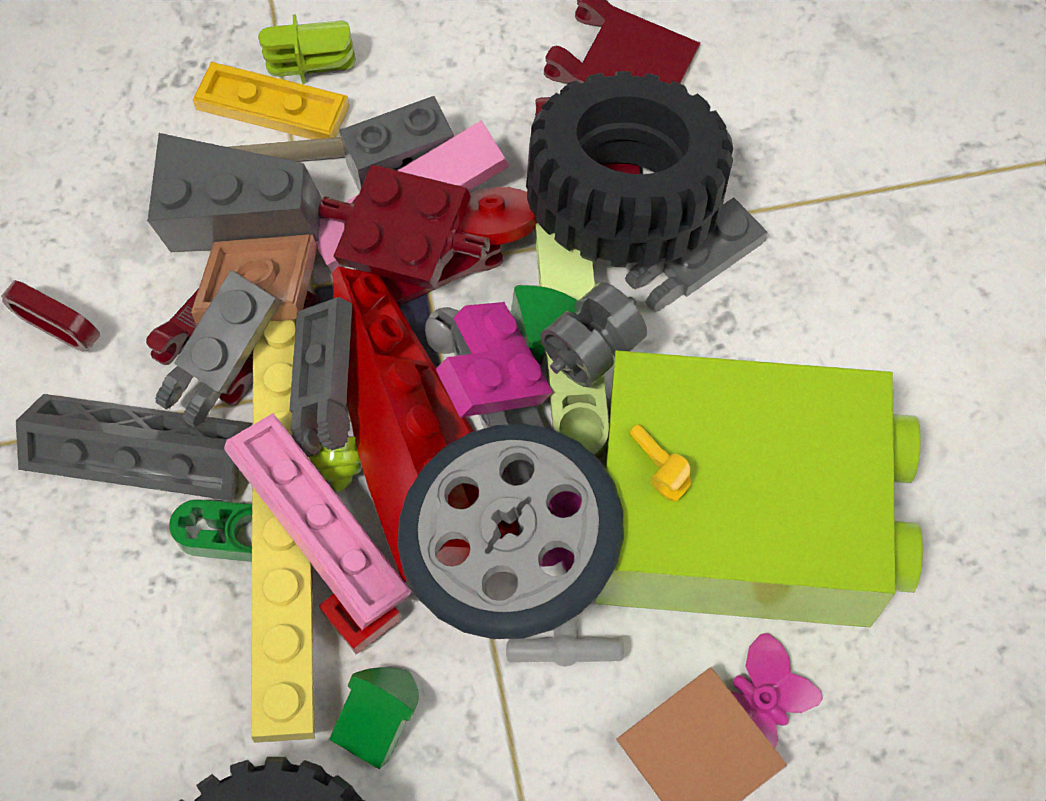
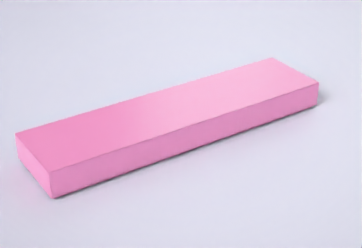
[315,120,509,272]
[224,413,412,630]

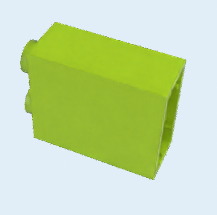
[595,350,923,628]

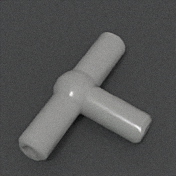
[506,616,624,667]

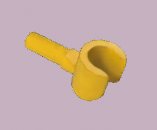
[629,424,691,502]

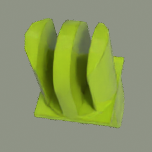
[258,14,356,84]

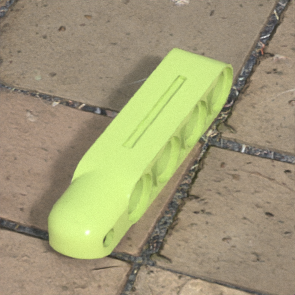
[535,223,609,458]

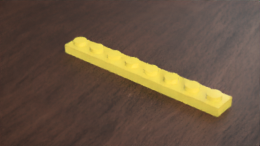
[251,319,315,743]

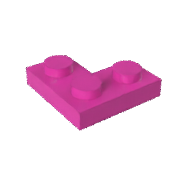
[436,302,553,418]

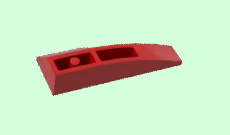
[332,266,520,582]

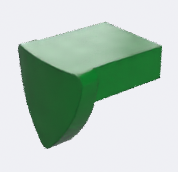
[510,285,578,365]
[329,667,419,769]

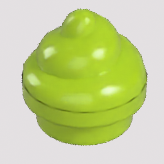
[311,437,362,492]

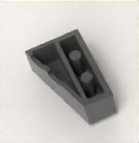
[147,133,322,253]

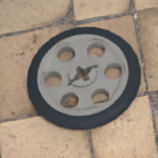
[397,424,624,639]

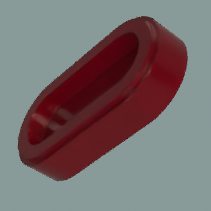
[1,280,100,352]

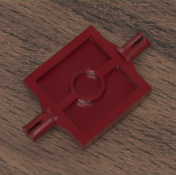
[318,164,490,290]

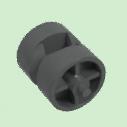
[541,282,647,387]

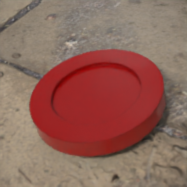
[462,187,538,245]

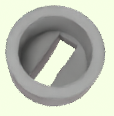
[425,307,459,354]

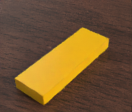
[193,62,349,139]

